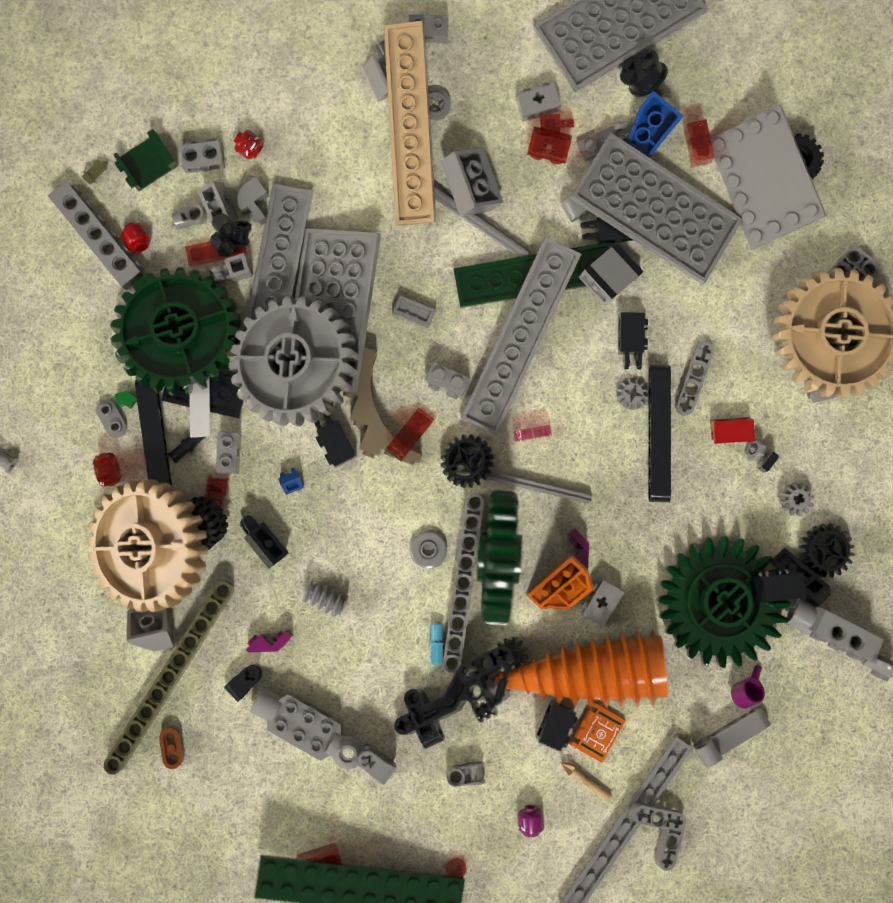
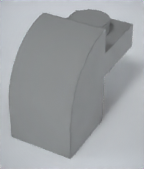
[237,177,269,226]

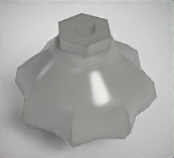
[745,438,768,461]

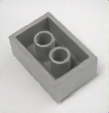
[441,147,504,217]

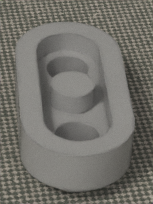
[96,400,127,438]

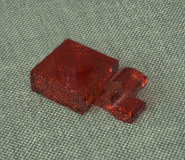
[540,114,574,136]

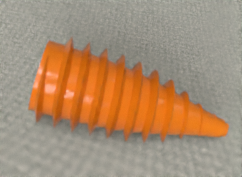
[495,628,668,709]

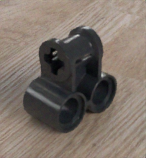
[210,213,252,257]

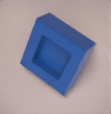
[278,468,304,495]

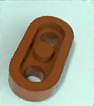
[159,727,184,769]

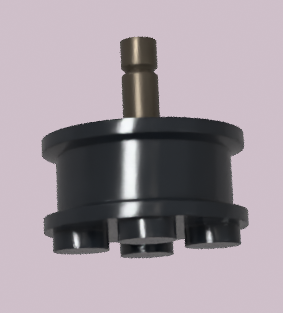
[620,49,668,97]

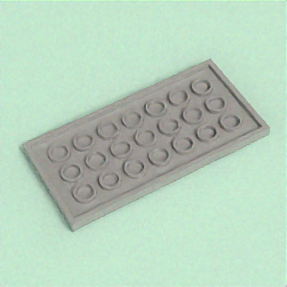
[533,0,708,93]
[570,133,742,285]
[295,228,381,393]

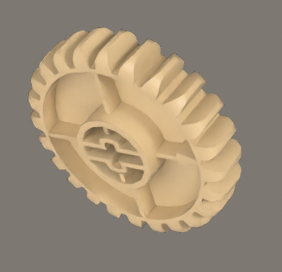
[772,268,893,399]
[87,479,208,612]

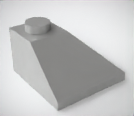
[127,608,174,651]

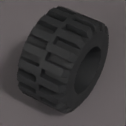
[794,133,824,180]
[188,496,228,550]

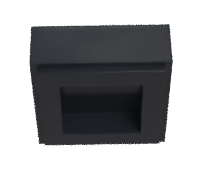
[757,451,779,473]

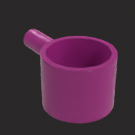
[731,665,765,709]

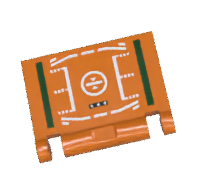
[568,702,626,763]

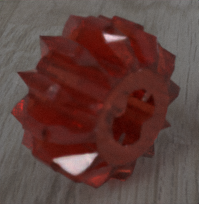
[93,452,122,487]

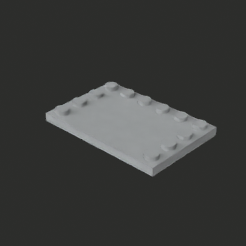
[707,105,827,249]

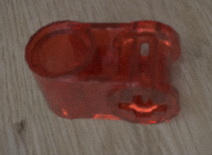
[205,475,230,509]

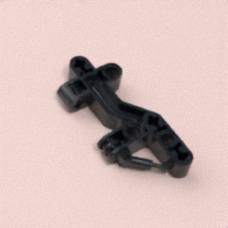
[394,645,516,749]

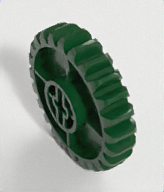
[110,267,242,395]
[477,490,522,626]

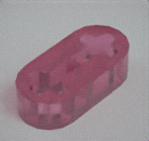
[513,425,552,442]

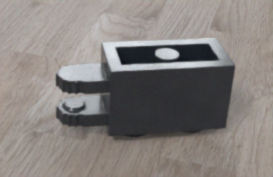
[580,217,634,244]
[618,312,648,370]
[314,414,357,468]
[239,515,289,569]

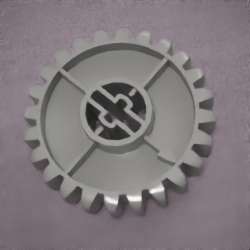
[229,296,359,427]

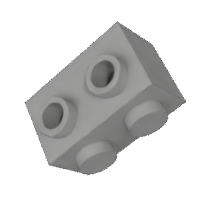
[425,362,470,400]

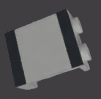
[578,243,644,306]

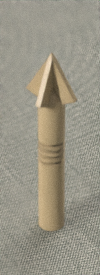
[560,762,611,801]

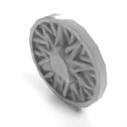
[410,531,447,568]

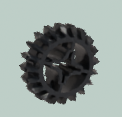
[440,434,494,488]
[799,524,855,578]

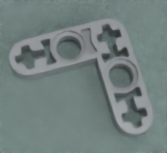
[629,803,686,871]

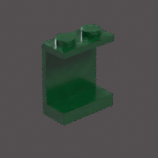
[113,129,178,192]

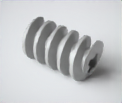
[303,579,349,617]

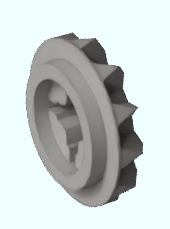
[428,89,451,121]
[617,378,649,410]

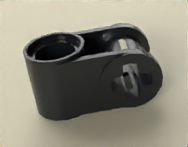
[224,664,262,702]

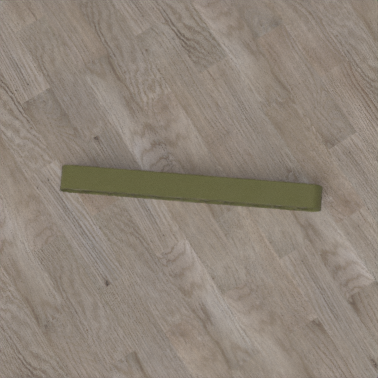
[103,581,234,775]

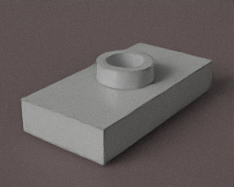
[392,294,436,329]

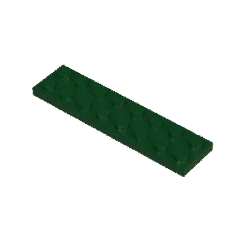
[453,242,611,308]

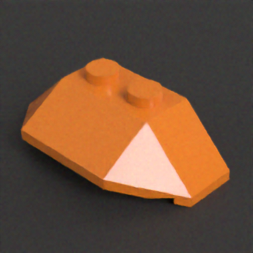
[526,553,594,609]

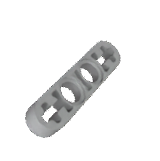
[675,342,714,416]

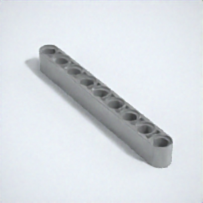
[443,494,484,673]

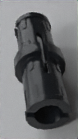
[168,436,206,463]

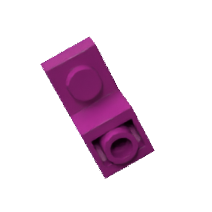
[568,528,589,569]
[246,630,293,653]

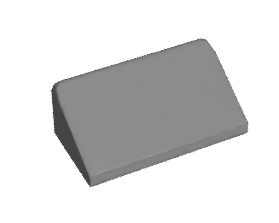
[363,55,388,101]

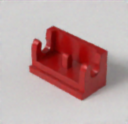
[710,417,755,444]

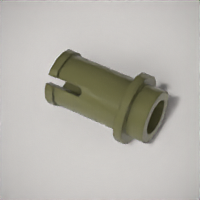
[82,160,107,185]

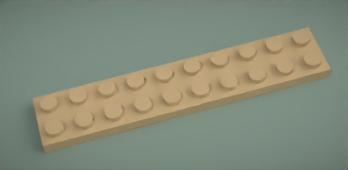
[384,21,436,226]

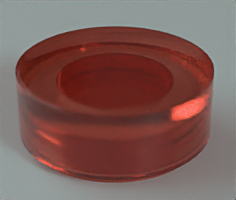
[446,857,466,877]

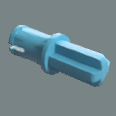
[429,624,445,665]

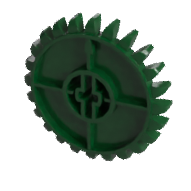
[657,536,790,668]

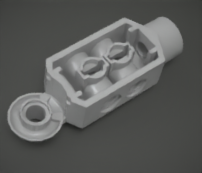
[786,599,893,682]
[250,687,365,769]

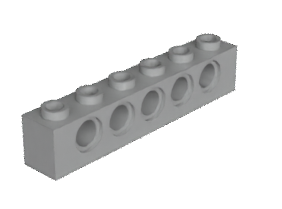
[47,181,144,290]

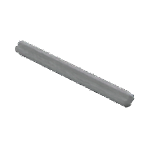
[434,186,530,257]
[476,466,592,503]

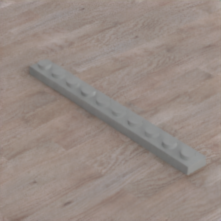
[559,736,693,903]

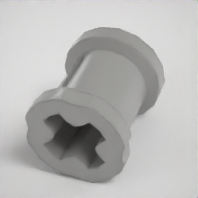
[0,447,18,473]

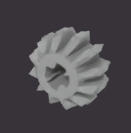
[779,483,815,517]

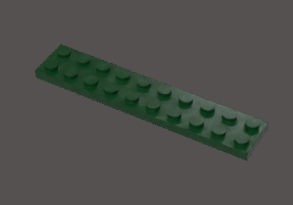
[254,854,465,903]

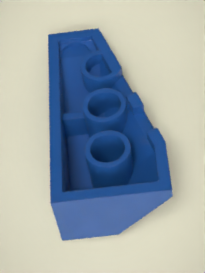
[626,91,684,158]

